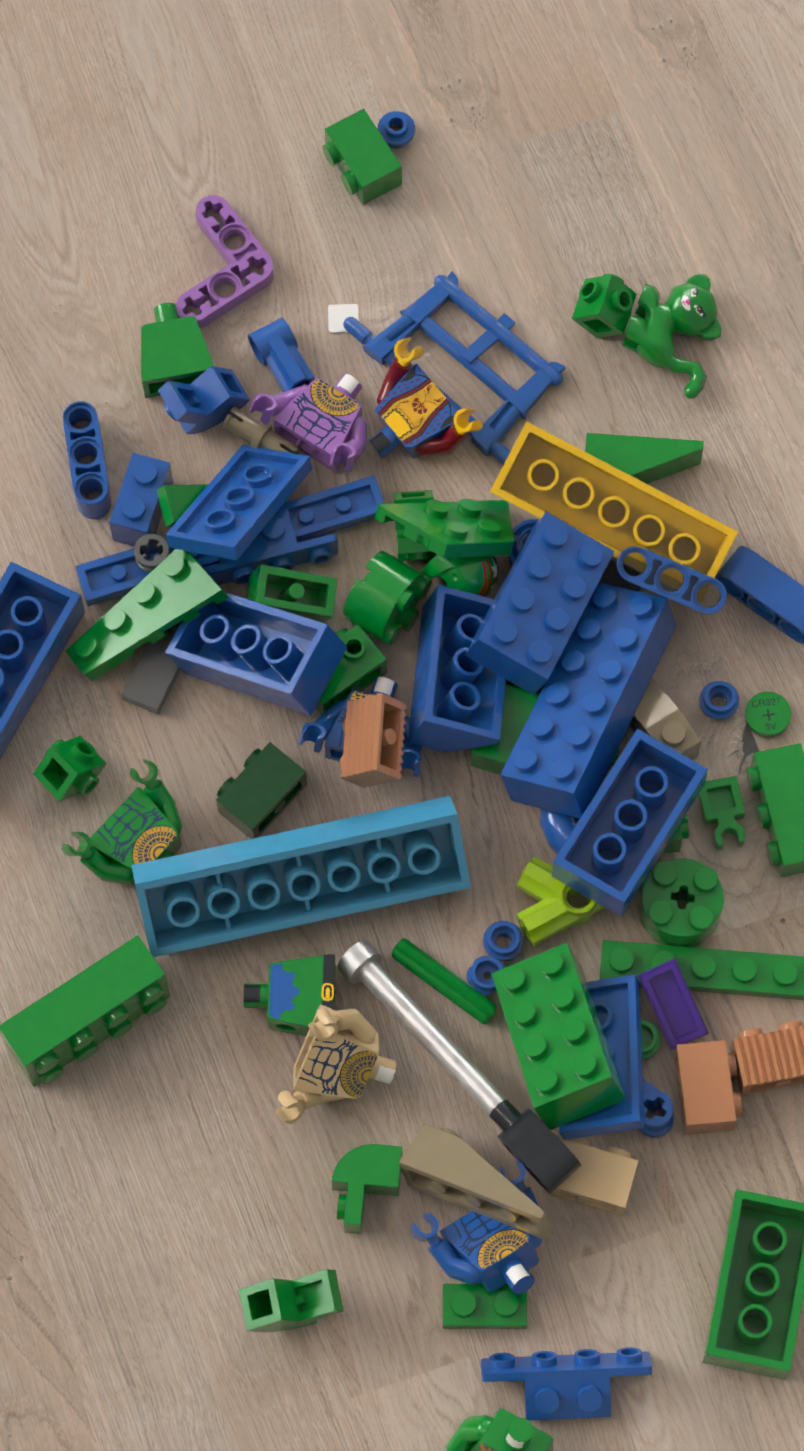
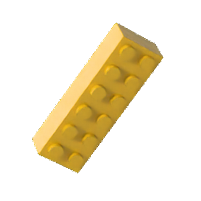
[490,421,738,602]

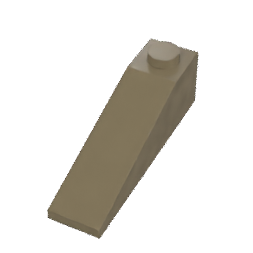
[629,678,701,760]
[399,1123,553,1242]

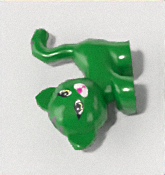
[622,274,722,399]

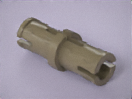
[222,407,301,454]

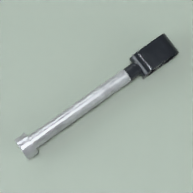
[337,940,582,1194]

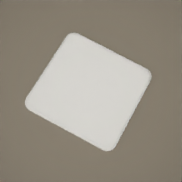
[328,304,359,333]

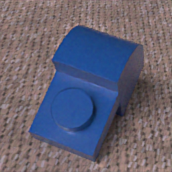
[158,365,250,434]

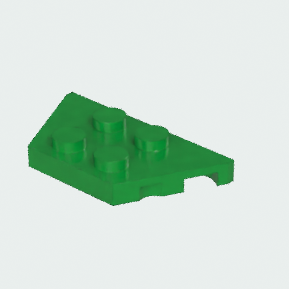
[374,499,514,558]

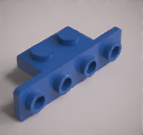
[203,508,338,585]
[481,1347,652,1420]

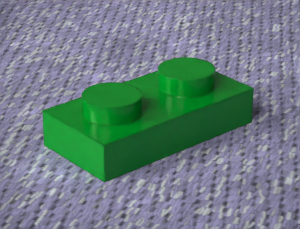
[443,1284,527,1329]

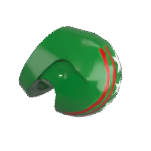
[421,555,499,597]

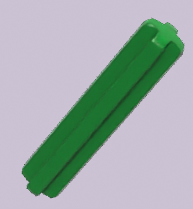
[392,938,497,1024]

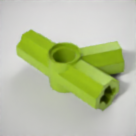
[516,856,605,947]

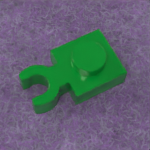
[698,776,745,851]

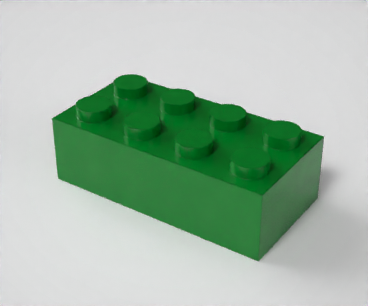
[0,935,171,1087]
[491,943,626,1130]
[702,1189,804,1380]

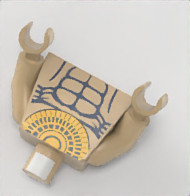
[275,1005,397,1124]

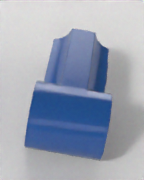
[248,317,315,392]

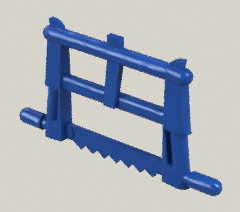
[343,271,566,465]

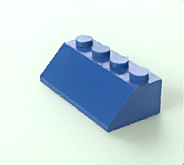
[408,584,506,752]

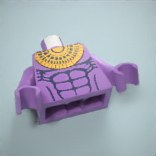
[249,374,367,473]

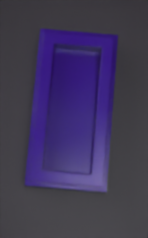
[637,958,709,1050]

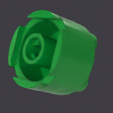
[343,551,432,645]
[639,858,724,947]

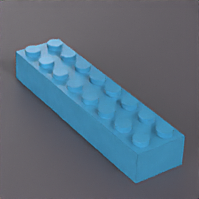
[131,796,471,957]

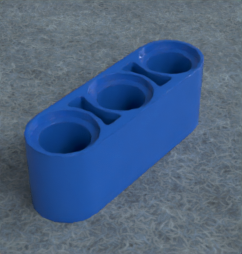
[63,401,112,519]
[617,546,727,614]
[715,546,804,644]

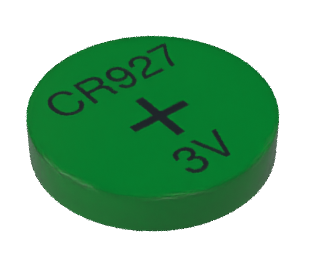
[745,692,791,737]

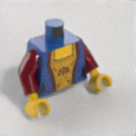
[369,337,483,458]

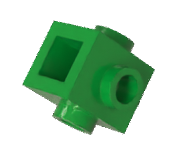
[572,274,637,338]
[33,736,107,802]

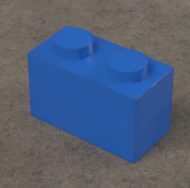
[109,453,173,546]

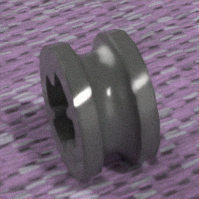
[134,534,170,573]

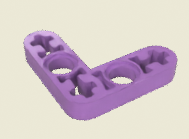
[176,195,274,329]

